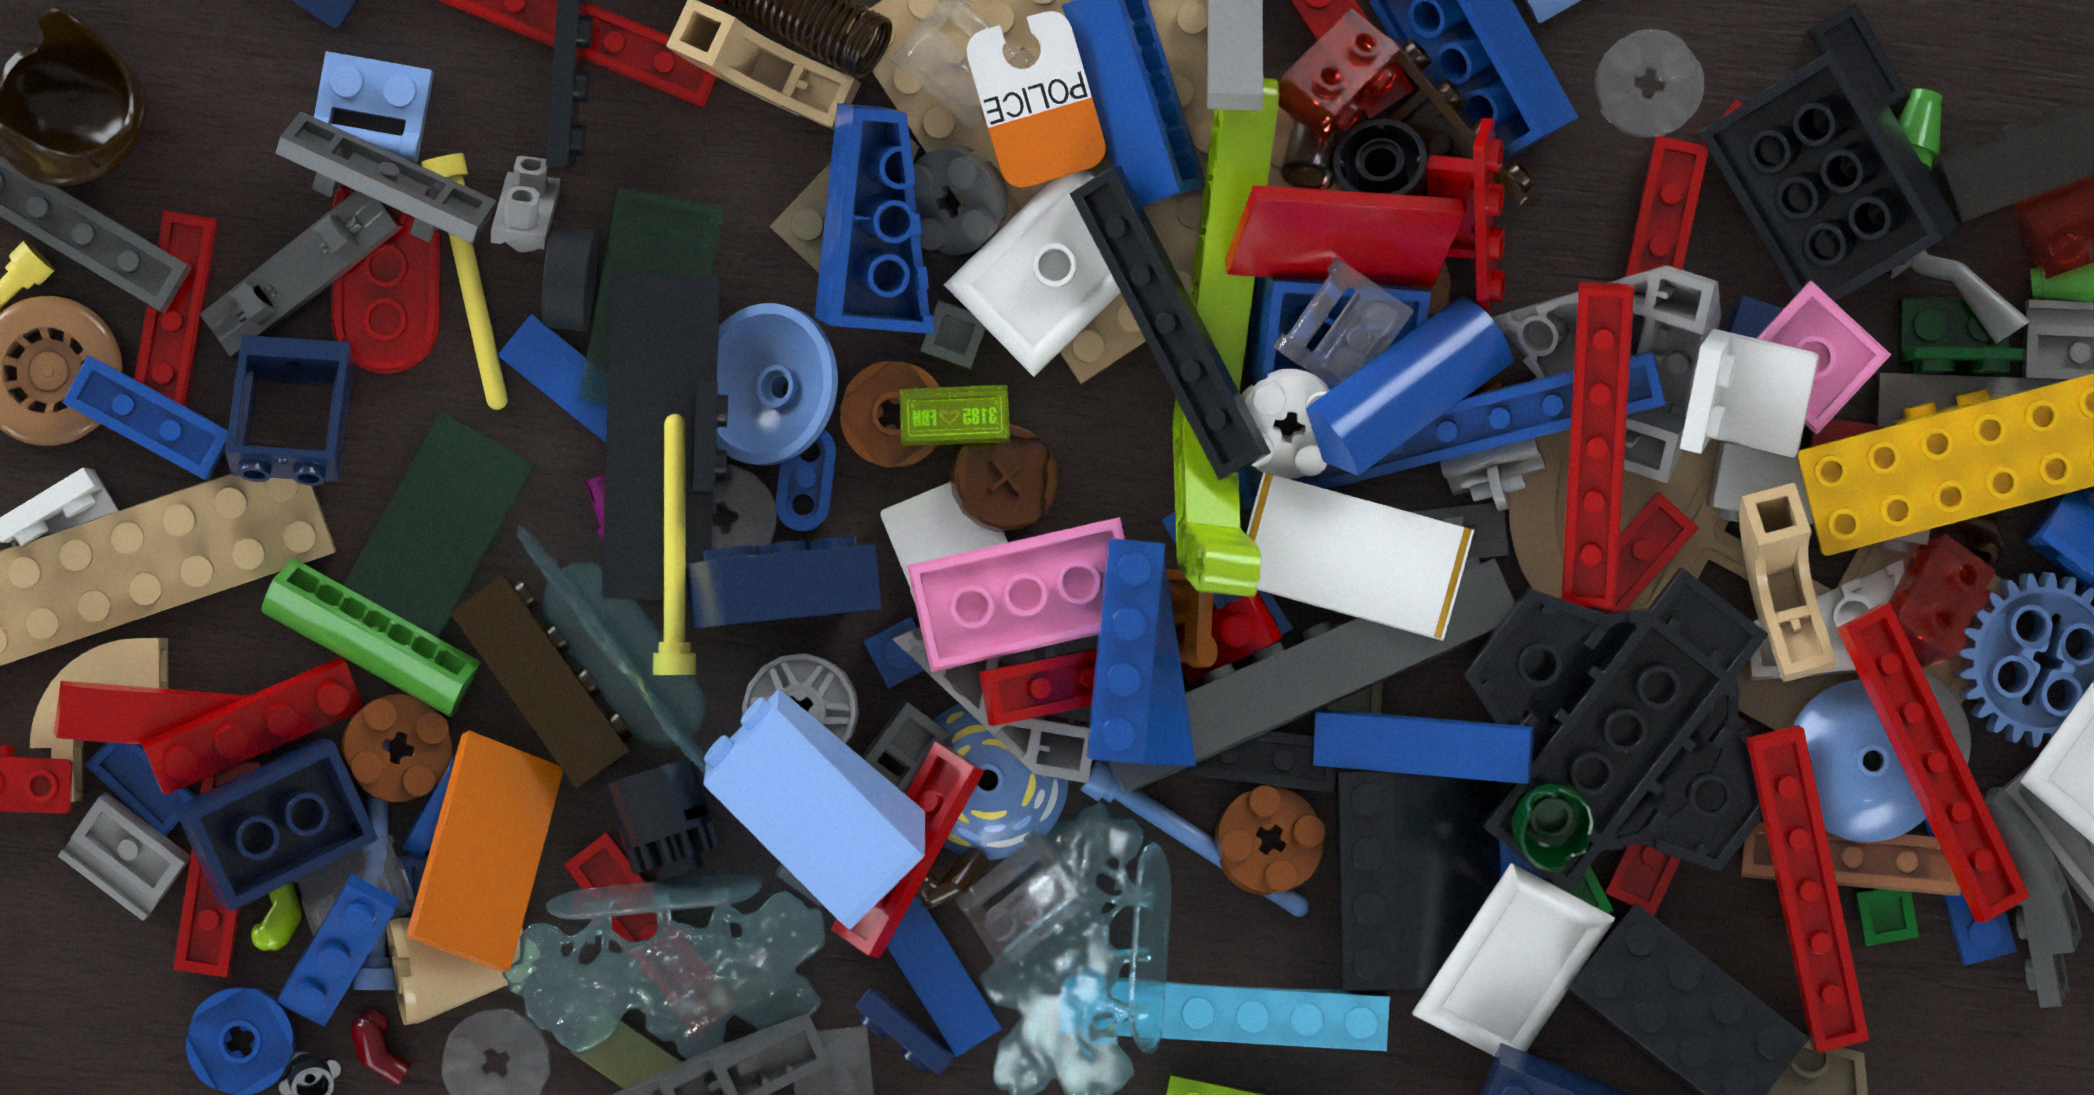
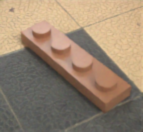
[1741,822,1961,896]

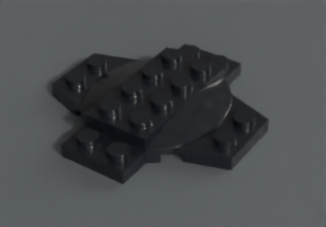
[1462,567,1769,893]

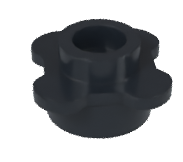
[278,1049,341,1095]

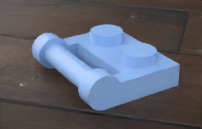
[314,51,434,164]

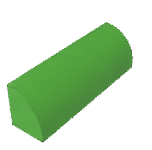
[261,558,481,717]

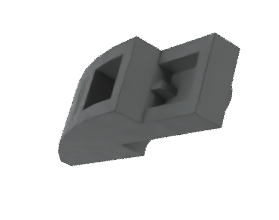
[1984,787,2082,1008]

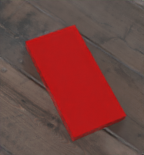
[1224,185,1465,287]

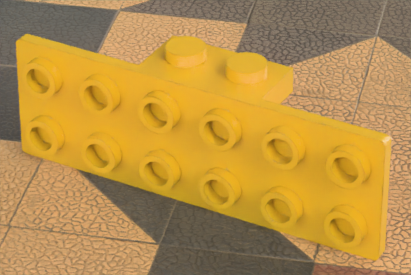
[1796,373,2094,556]

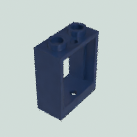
[225,335,355,486]

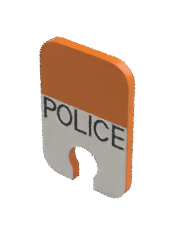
[966,11,1106,188]

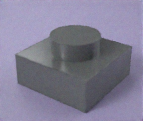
[920,300,986,370]

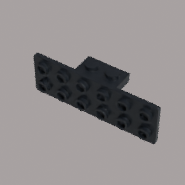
[602,273,728,601]

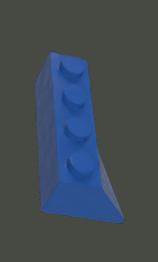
[1087,538,1196,766]

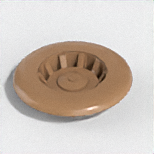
[0,296,123,446]

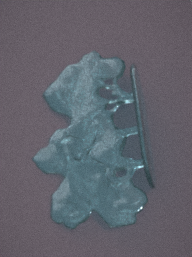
[517,525,706,775]
[978,802,1171,1095]
[502,874,825,1060]

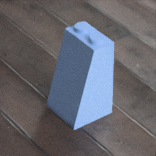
[703,689,925,930]

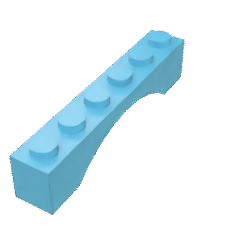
[1060,974,1390,1051]

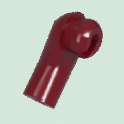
[351,1008,412,1087]

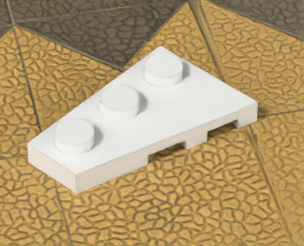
[1748,560,1913,681]

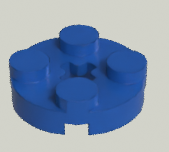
[185,987,297,1095]

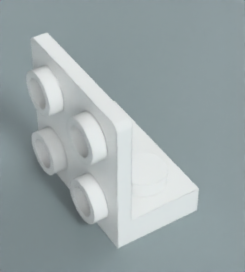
[1680,329,1819,457]
[0,467,119,547]
[880,482,1008,601]

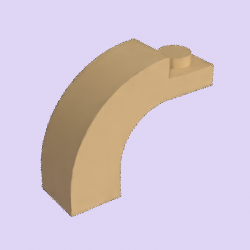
[666,0,861,130]
[1739,482,1837,682]
[30,638,168,802]

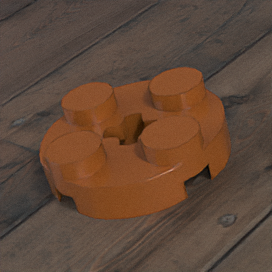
[840,361,944,468]
[341,694,452,802]
[1215,785,1325,895]

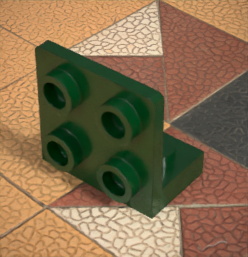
[1898,298,2025,375]

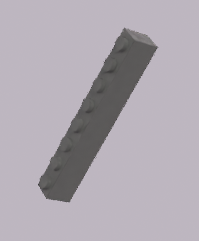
[1107,556,1515,796]

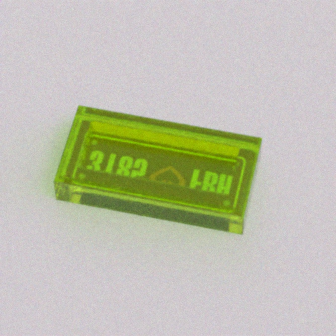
[899,385,1010,446]

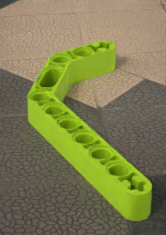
[1173,77,1279,596]

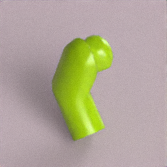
[251,882,302,951]

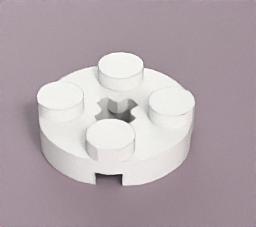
[1241,369,1330,479]

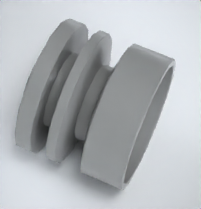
[742,653,860,744]

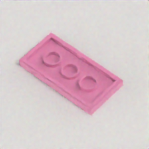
[907,517,1125,672]

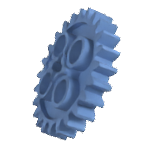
[1952,572,2094,747]

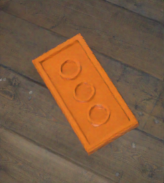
[406,731,564,973]

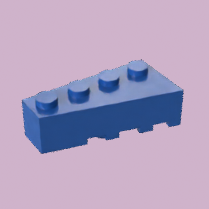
[814,103,935,334]

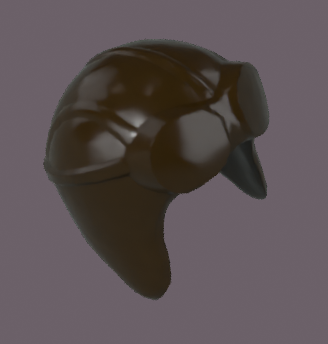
[0,5,147,186]

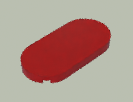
[331,184,442,374]

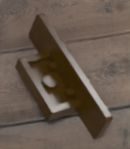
[1383,37,1540,207]

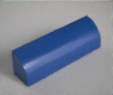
[1062,0,1205,208]
[1306,296,1514,476]

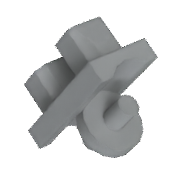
[491,156,561,252]
[1440,438,1547,511]

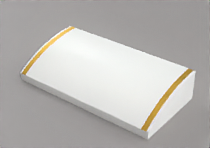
[1246,472,1474,641]

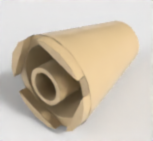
[386,917,538,1025]

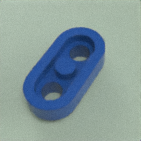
[775,429,837,532]
[401,755,456,859]

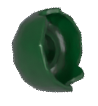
[1511,784,1595,872]

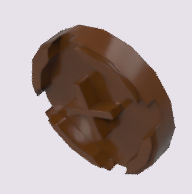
[950,424,1059,532]

